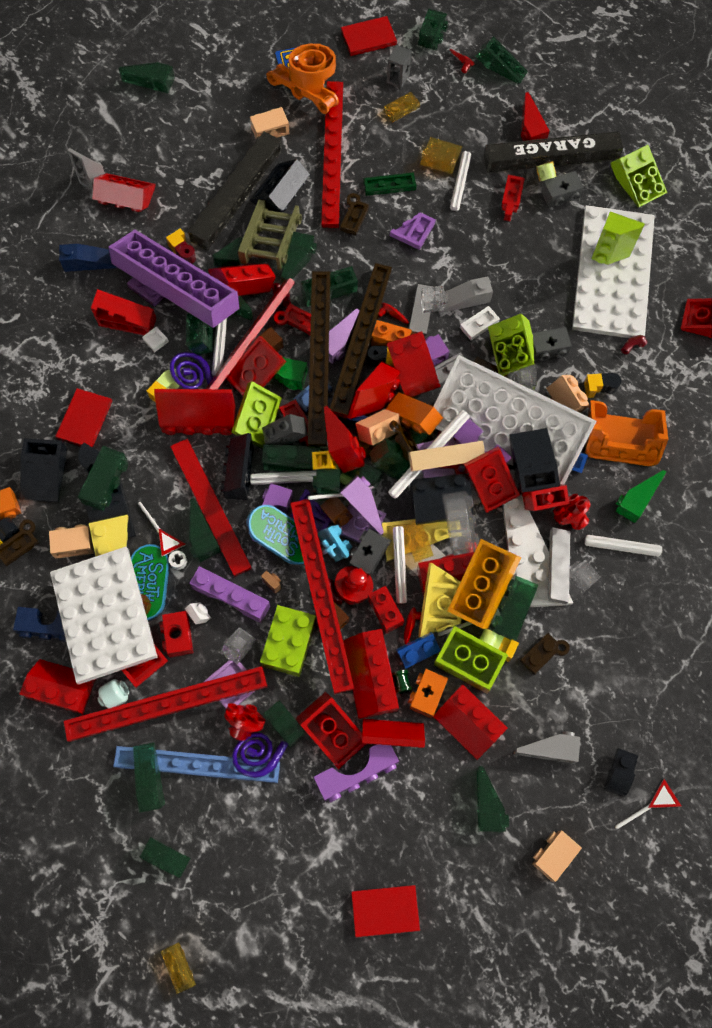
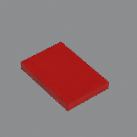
[341,16,397,56]
[226,336,286,396]
[55,388,112,447]
[464,446,520,513]
[362,719,425,748]
[352,885,420,937]

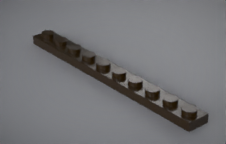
[330,263,392,418]
[308,271,330,447]

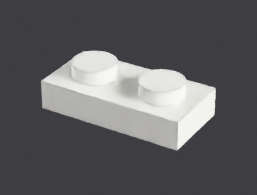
[460,306,500,341]

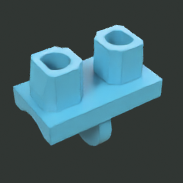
[318,525,352,562]

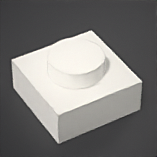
[142,326,169,353]
[185,602,211,624]

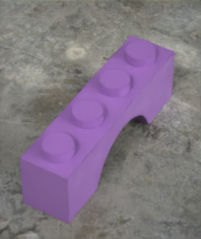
[190,566,270,623]
[314,744,399,803]

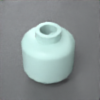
[97,679,129,708]

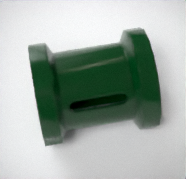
[392,670,413,694]

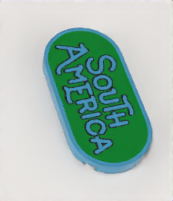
[246,505,304,565]
[131,544,170,621]

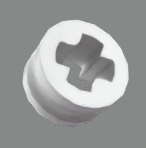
[168,551,187,570]

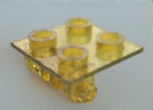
[420,137,462,174]

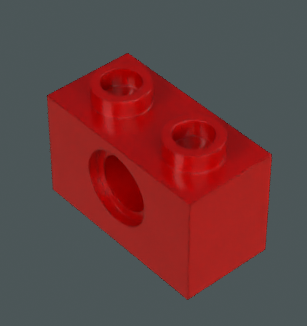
[522,484,569,511]
[368,586,404,634]
[160,611,194,658]

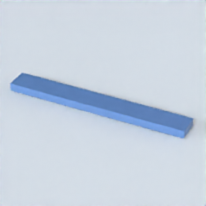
[113,746,280,783]

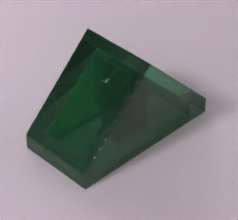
[212,236,243,268]

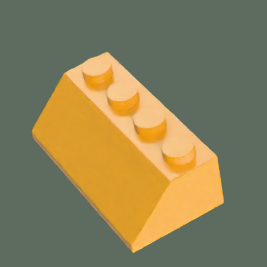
[447,539,522,629]

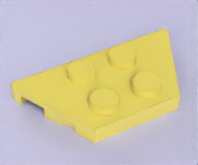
[418,563,461,638]

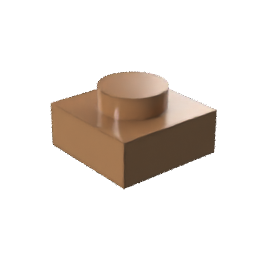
[261,570,281,594]

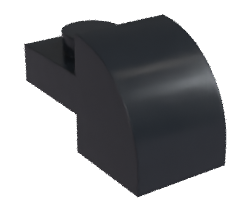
[78,443,115,479]
[604,748,639,797]

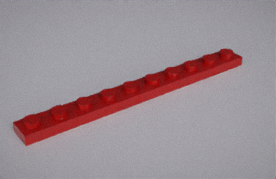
[321,81,343,228]
[290,499,354,694]
[64,666,268,742]

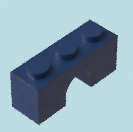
[13,607,66,642]

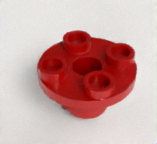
[553,494,591,530]
[333,566,373,605]
[224,703,266,741]

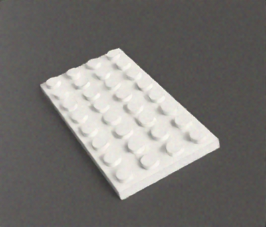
[572,205,655,338]
[433,355,597,485]

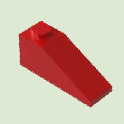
[521,92,550,147]

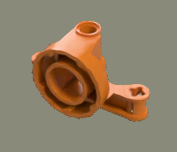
[266,43,339,114]

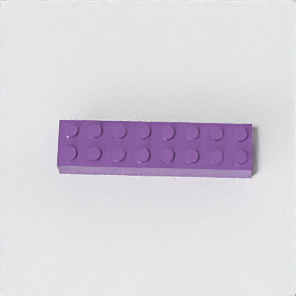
[108,230,239,328]

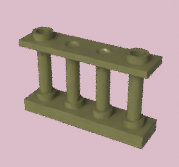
[238,200,302,270]

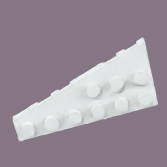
[502,495,573,608]

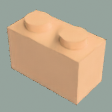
[250,107,290,143]
[546,375,590,413]
[356,409,401,445]
[49,524,94,559]
[532,830,582,882]

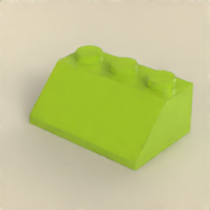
[591,211,645,265]

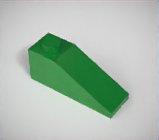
[274,357,308,390]
[615,470,666,523]

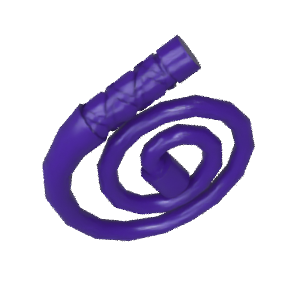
[170,352,213,389]
[232,733,288,778]

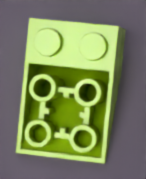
[610,145,667,207]
[488,314,534,376]

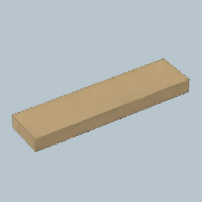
[408,441,485,472]

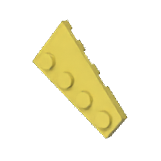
[89,515,128,556]
[382,519,461,562]

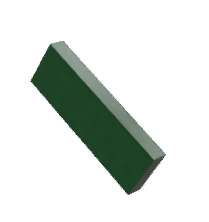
[363,172,417,196]

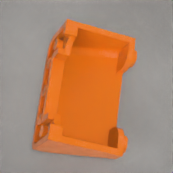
[585,400,668,466]

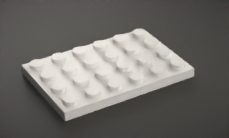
[50,547,158,684]

